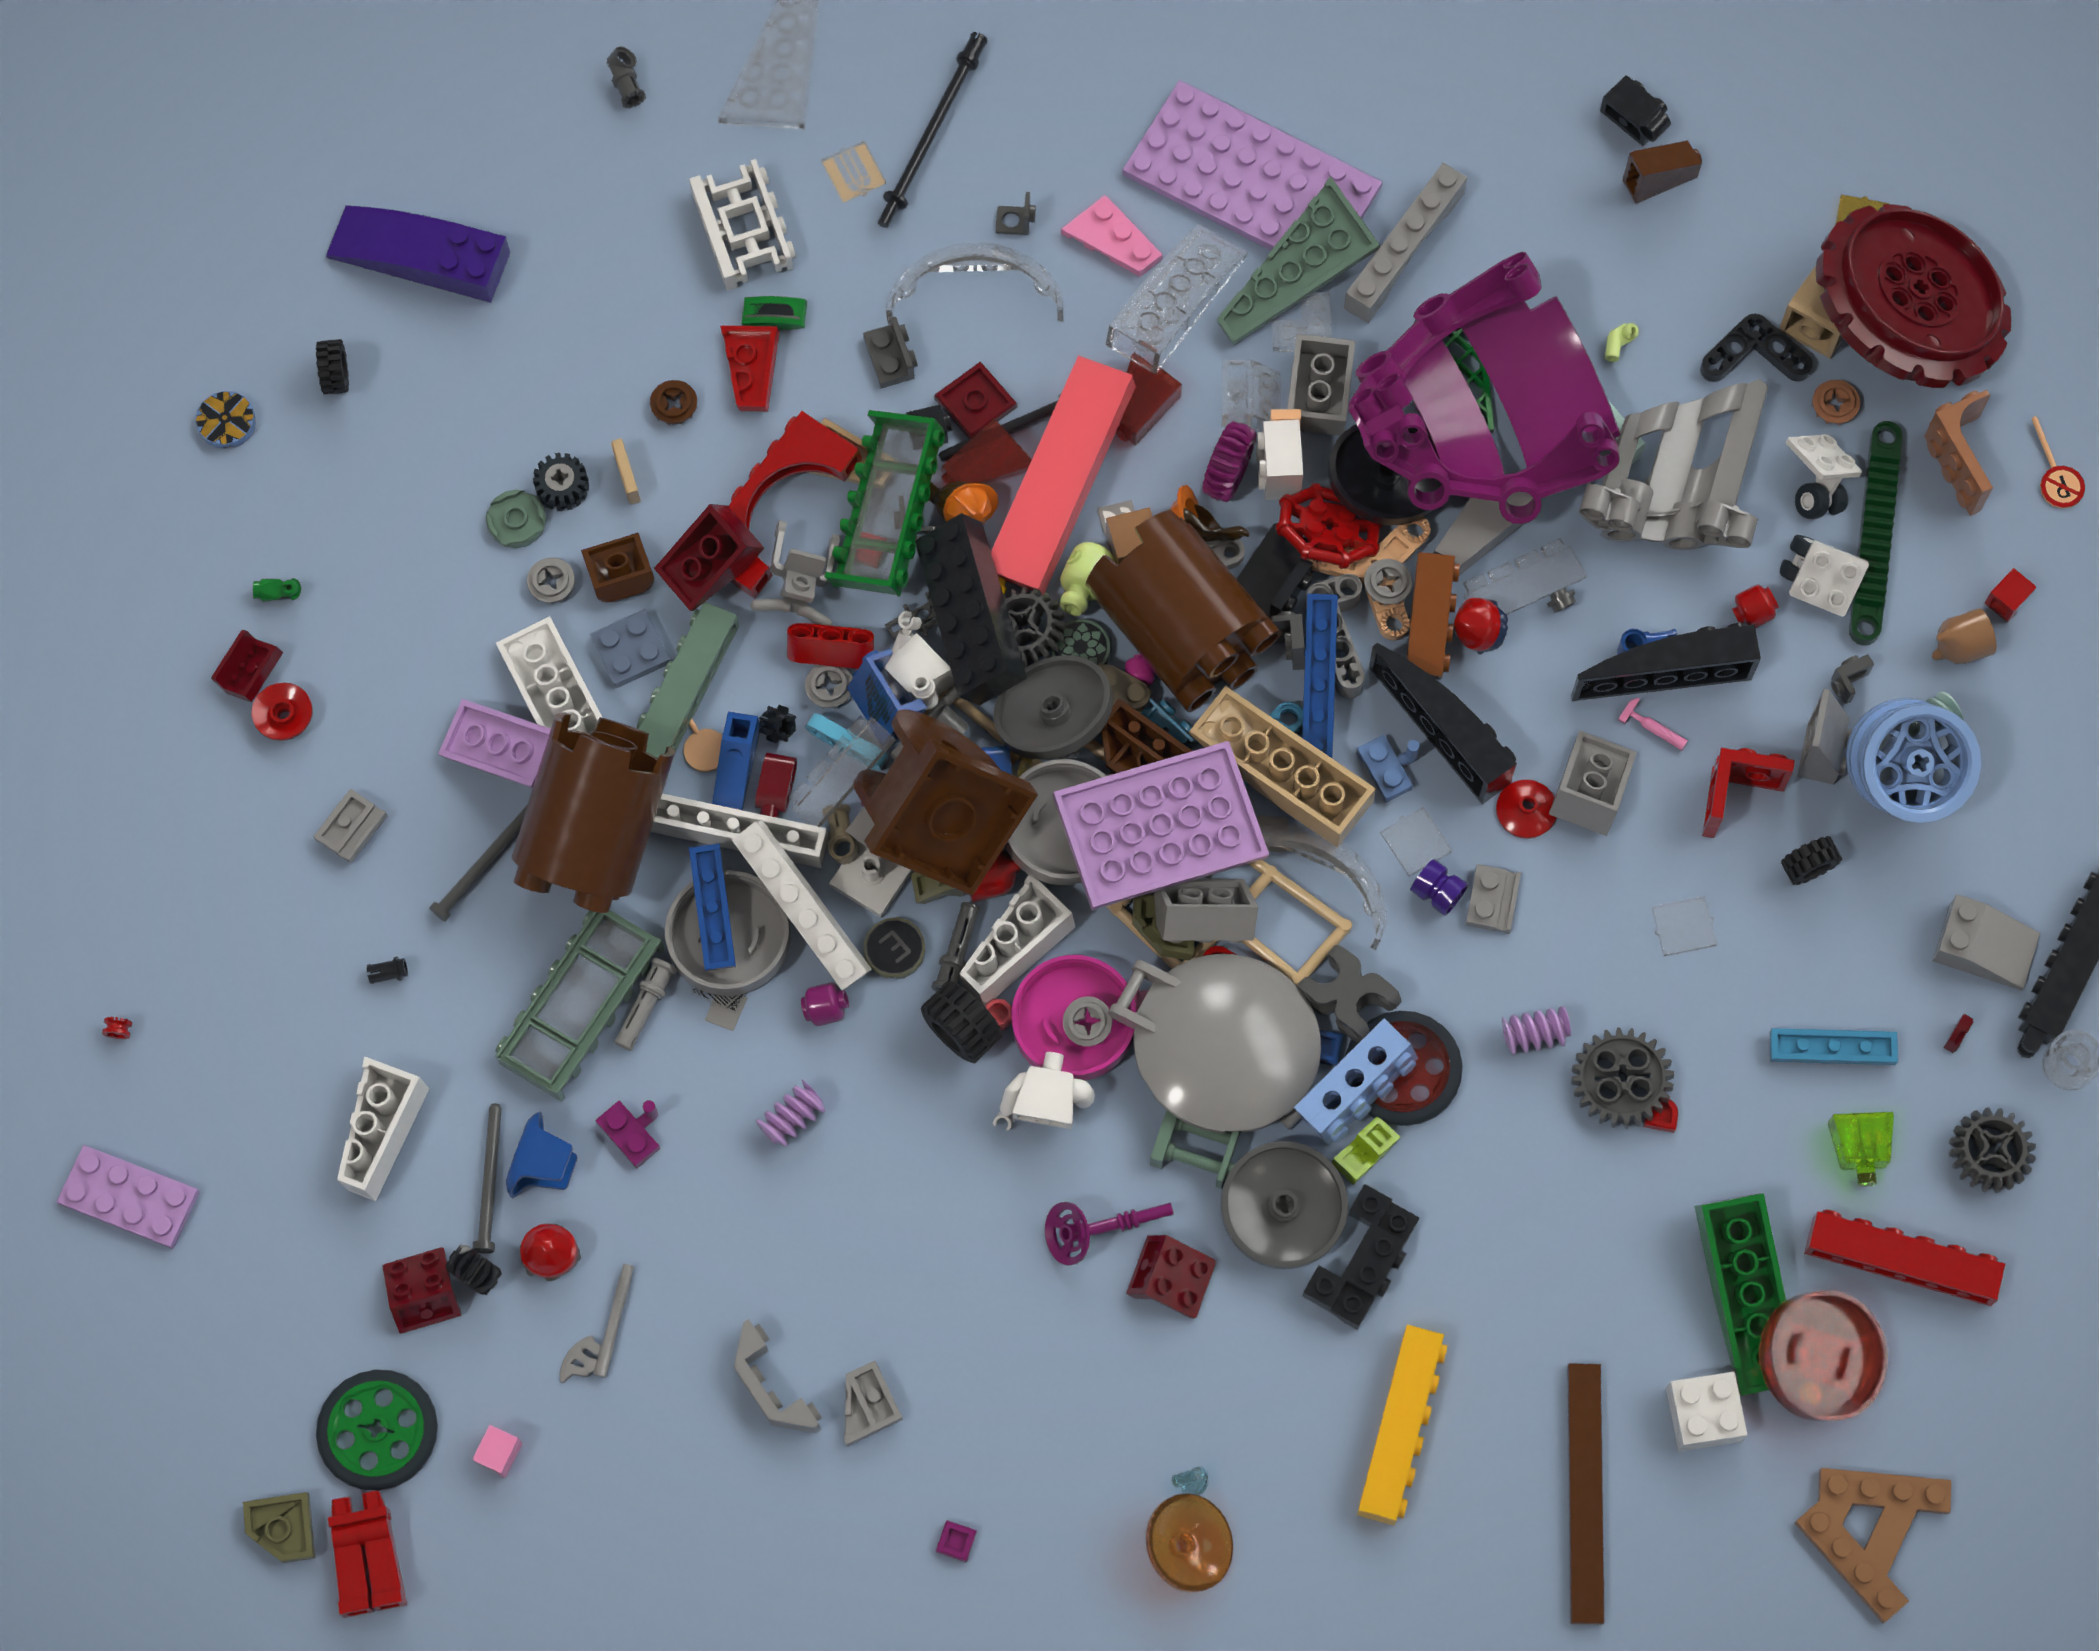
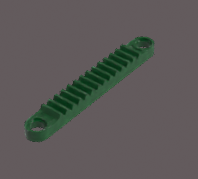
[1849,421,1903,646]

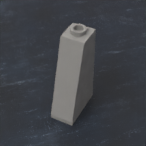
[1434,492,1542,576]

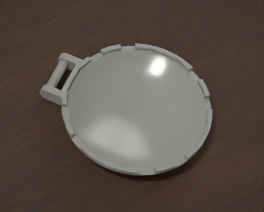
[1108,954,1321,1133]

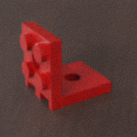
[1702,747,1795,838]

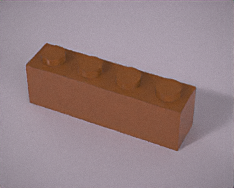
[1406,552,1460,679]

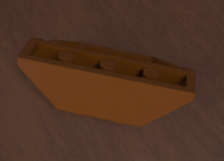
[1101,698,1192,774]

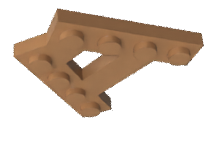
[1794,1468,1951,1624]

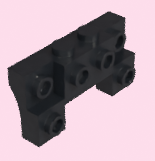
[1302,1184,1420,1330]

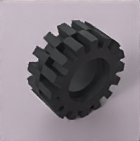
[316,339,349,394]
[1781,836,1842,885]

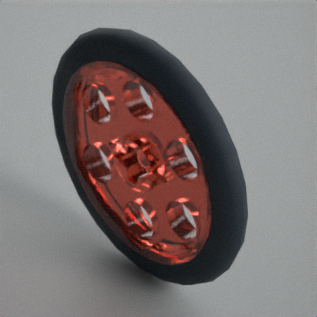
[1345,1010,1463,1126]

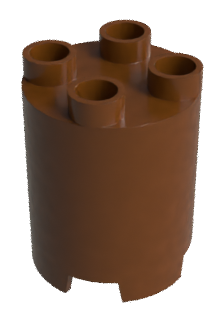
[1086,510,1281,712]
[512,712,675,913]

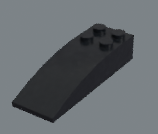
[1571,623,1761,701]
[1369,643,1517,805]

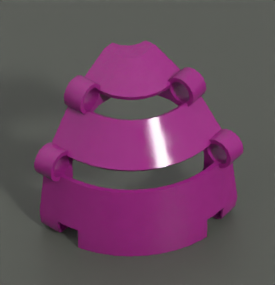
[1348,252,1621,524]

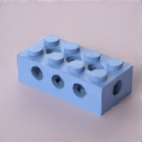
[1294,1018,1418,1146]

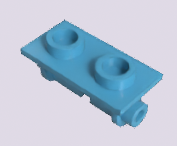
[1141,698,1199,749]

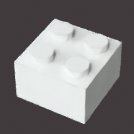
[1256,420,1303,500]
[1666,1371,1748,1452]

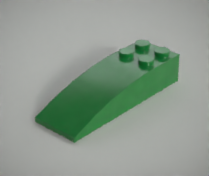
[1694,1193,1803,1396]

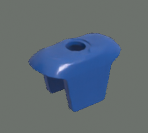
[506,1111,578,1198]

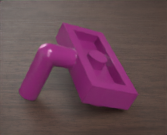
[595,1100,661,1169]

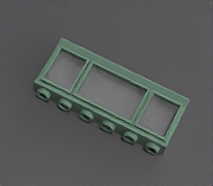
[495,910,665,1102]

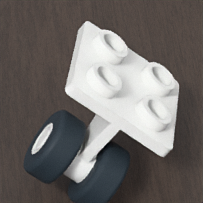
[1785,434,1862,519]
[1779,535,1869,617]

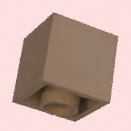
[1106,507,1153,565]

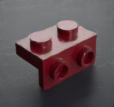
[211,630,283,703]

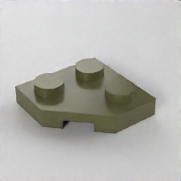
[1132,894,1194,960]
[243,1492,315,1563]

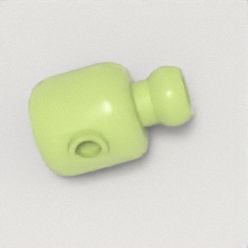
[1060,542,1116,616]

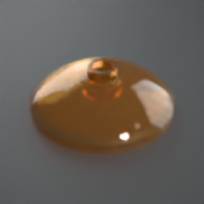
[1146,1493,1233,1592]

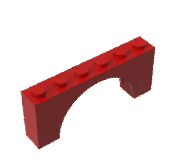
[729,410,862,599]

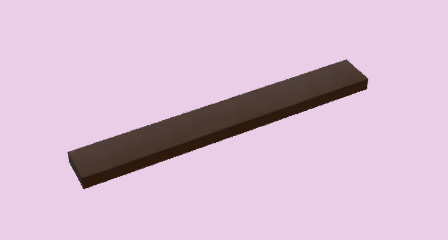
[1567,1363,1604,1625]

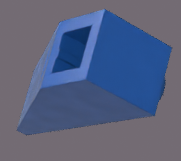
[712,711,761,810]

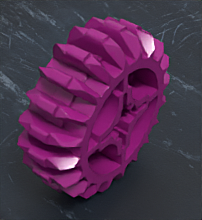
[1202,421,1257,502]

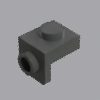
[1831,654,1874,704]

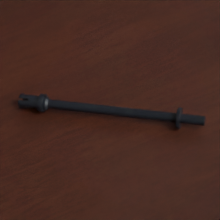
[878,32,988,228]

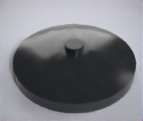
[1328,424,1442,525]

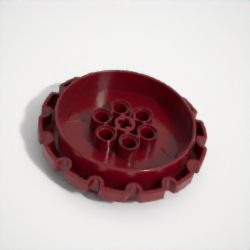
[1816,204,2011,388]

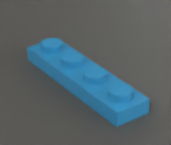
[1769,1028,1898,1065]

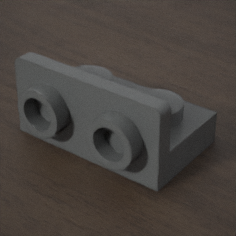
[863,316,918,389]
[1271,611,1305,670]

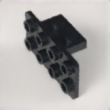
[1237,523,1321,619]

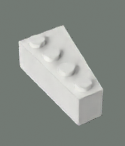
[959,875,1075,1006]
[337,1056,430,1201]

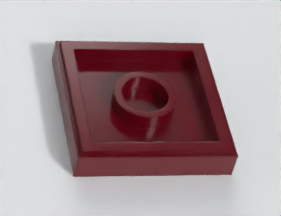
[934,361,1017,439]

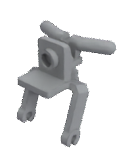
[750,520,840,626]

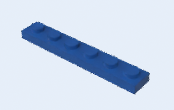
[1302,594,1338,758]

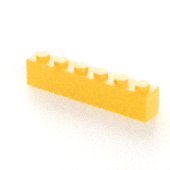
[1357,1324,1448,1526]

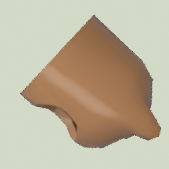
[1932,608,1997,664]

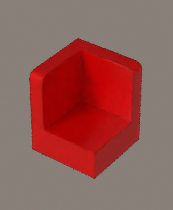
[1984,568,2036,623]

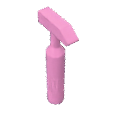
[1618,698,1688,751]

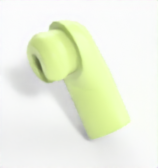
[1605,323,1639,362]

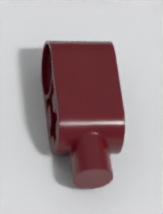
[755,753,797,818]

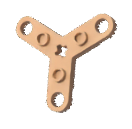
[1308,518,1431,641]

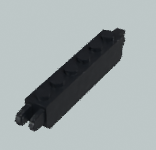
[2017,871,2099,1058]

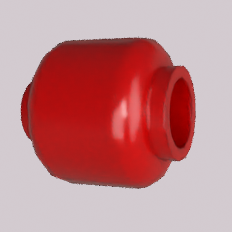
[1732,584,1779,628]

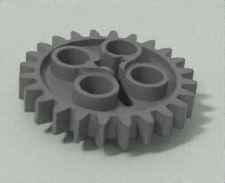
[1571,1027,1674,1129]

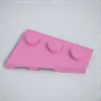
[1061,195,1162,277]

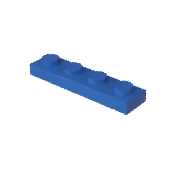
[689,843,736,971]

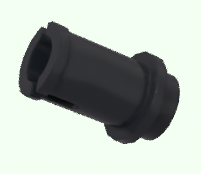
[367,956,408,984]

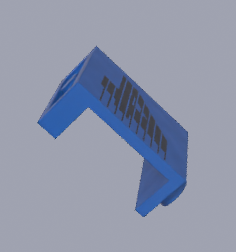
[847,648,927,747]

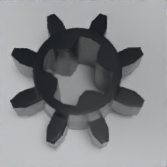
[759,705,797,743]

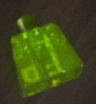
[1828,1112,1894,1187]

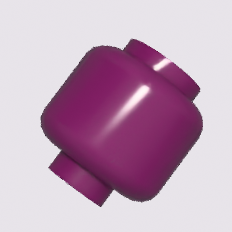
[801,983,849,1026]

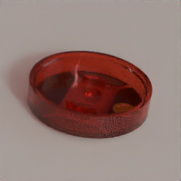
[1760,1290,1888,1421]

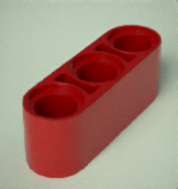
[787,623,874,669]

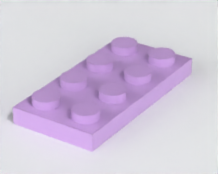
[438,699,551,788]
[56,1145,200,1249]

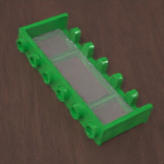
[824,410,945,597]

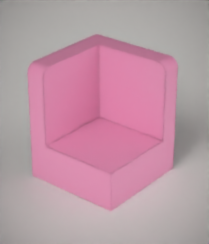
[473,1425,523,1478]

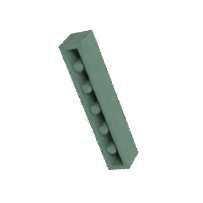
[637,602,739,758]

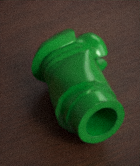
[253,578,301,602]

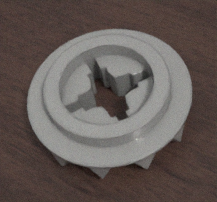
[527,558,575,604]
[1363,559,1412,606]
[805,665,852,709]
[1063,996,1113,1047]

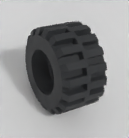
[920,981,1002,1063]

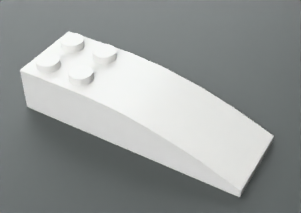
[496,616,603,733]

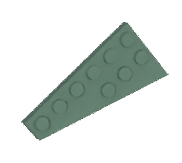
[1217,176,1380,346]

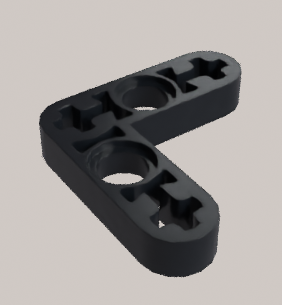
[1700,313,1813,382]

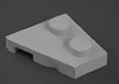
[844,1360,903,1447]

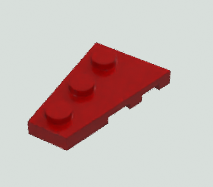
[720,325,780,412]

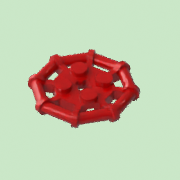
[1275,483,1382,569]

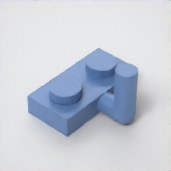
[1356,735,1420,803]

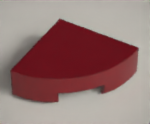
[1943,1014,1974,1053]

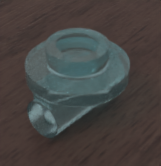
[1172,1467,1208,1498]

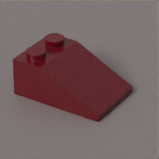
[654,504,764,611]

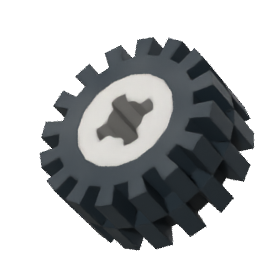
[533,452,589,511]

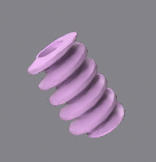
[1502,1006,1571,1055]
[755,1079,826,1147]

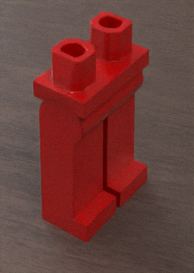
[327,1490,408,1618]

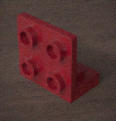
[1126,1235,1216,1318]
[383,1247,462,1334]

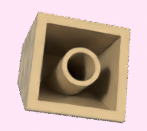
[1779,266,1843,359]

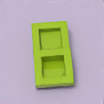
[1331,1117,1400,1185]

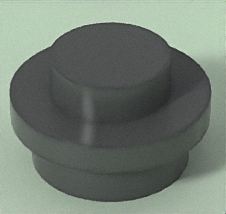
[1547,587,1576,613]

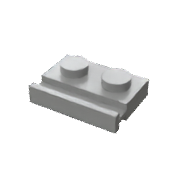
[313,789,388,864]
[1465,864,1521,934]

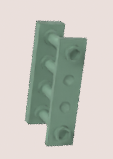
[1150,1110,1241,1189]

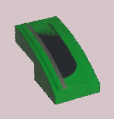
[742,296,807,331]

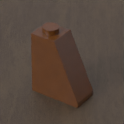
[1622,140,1702,204]

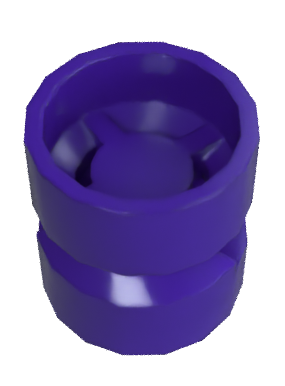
[1410,859,1469,916]

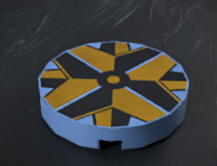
[195,391,256,449]

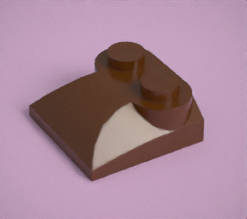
[581,533,655,602]

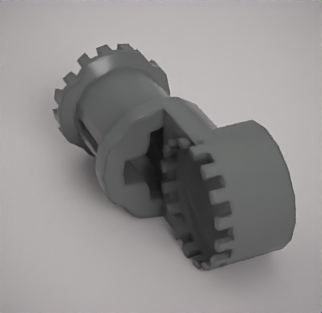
[606,46,646,108]

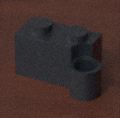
[1600,75,1671,146]

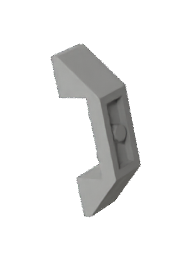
[734,1319,822,1433]

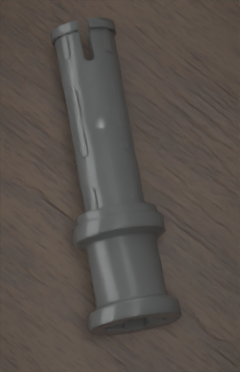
[931,902,980,992]

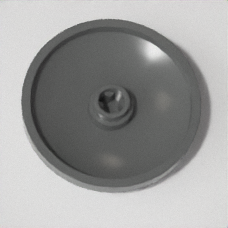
[993,655,1114,760]
[1220,1141,1348,1269]

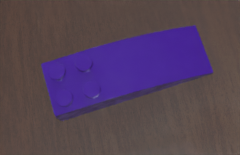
[326,205,511,303]

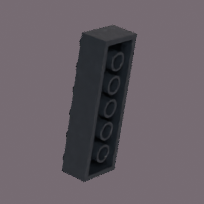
[915,513,1027,706]

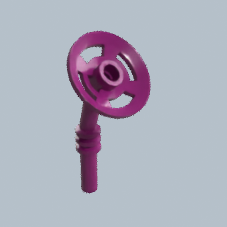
[1045,1202,1174,1266]

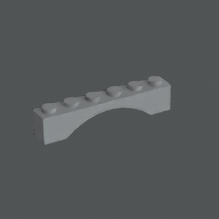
[1344,163,1467,323]

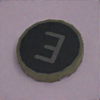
[864,917,925,979]

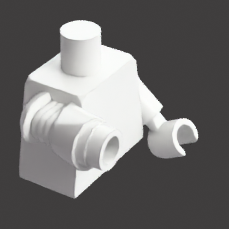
[885,611,955,710]
[993,1052,1095,1131]

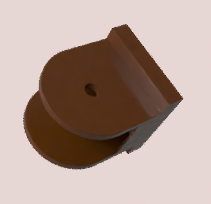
[853,709,1038,896]

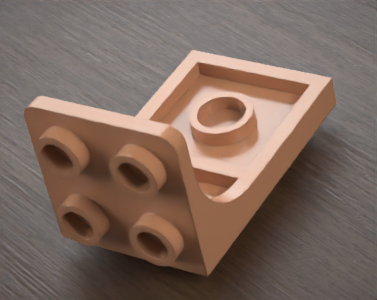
[1924,390,1993,516]

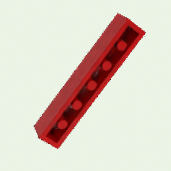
[1804,1210,2006,1306]

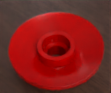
[251,682,313,741]
[1496,780,1556,839]

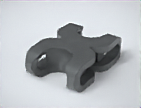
[1296,945,1402,1043]

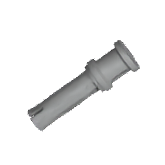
[614,958,678,1051]

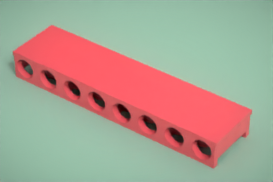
[991,355,1136,595]

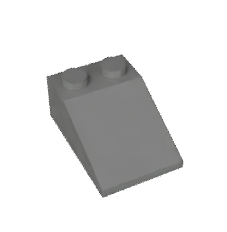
[1797,689,1852,784]
[1549,730,1637,836]
[1932,894,2040,991]

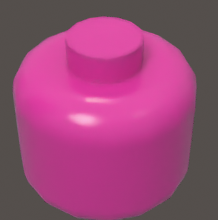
[1125,654,1155,686]

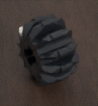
[445,1244,502,1295]

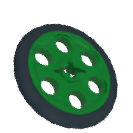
[316,1369,438,1490]

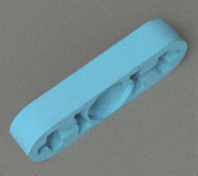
[805,713,888,771]

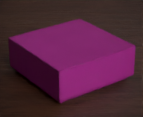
[936,1520,977,1563]

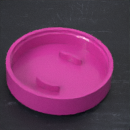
[1011,955,1136,1081]

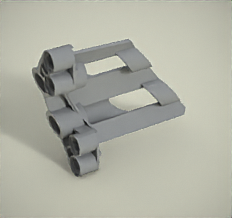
[1579,379,1768,550]

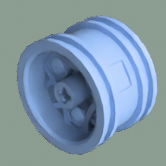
[1845,698,1981,823]

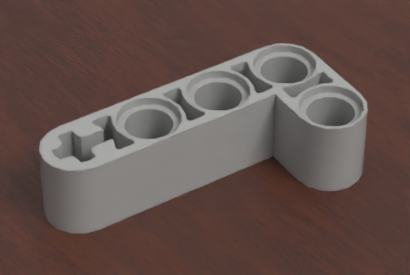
[1305,574,1365,699]

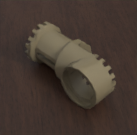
[823,804,859,865]

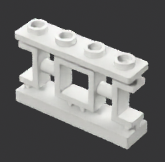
[689,159,796,291]

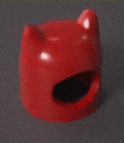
[970,849,1021,903]

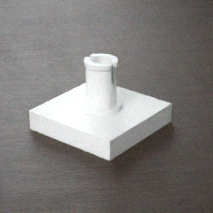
[829,841,913,918]

